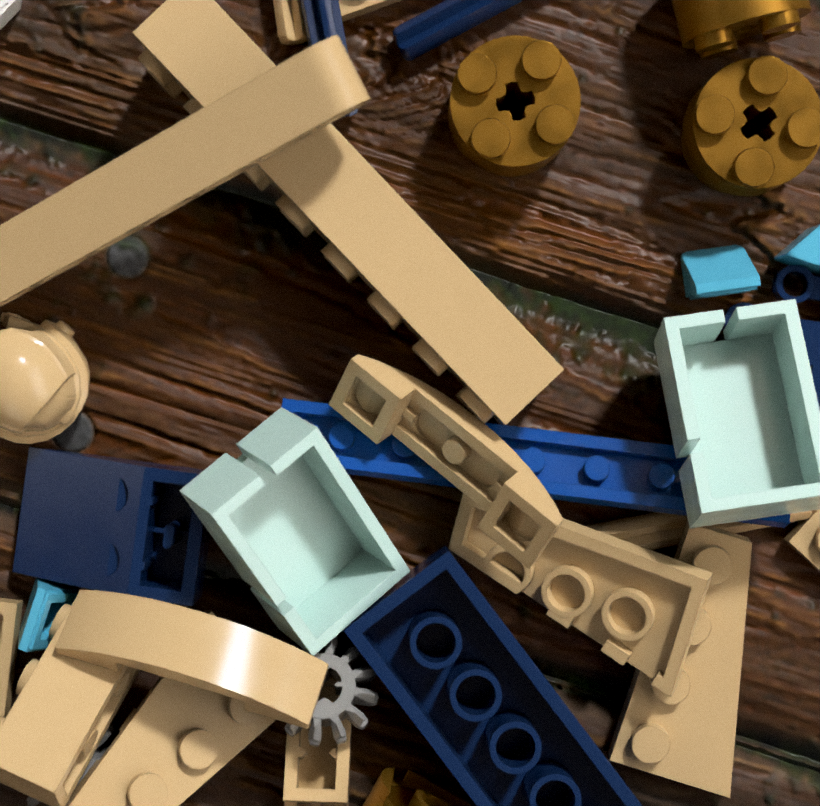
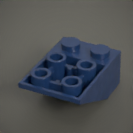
[12,446,210,606]

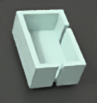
[654,299,820,528]
[179,407,410,656]

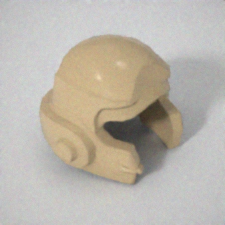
[0,312,90,445]

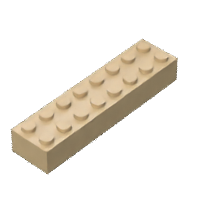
[133,0,564,425]

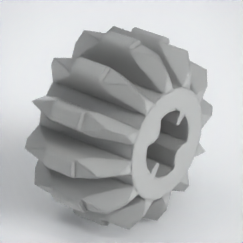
[285,636,378,747]

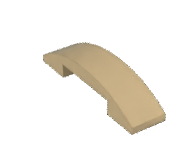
[328,354,563,569]
[55,590,329,729]

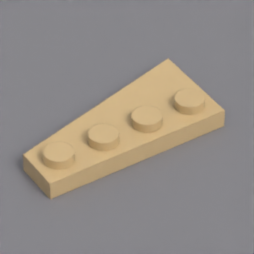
[448,493,713,698]
[607,519,752,798]
[66,610,276,806]

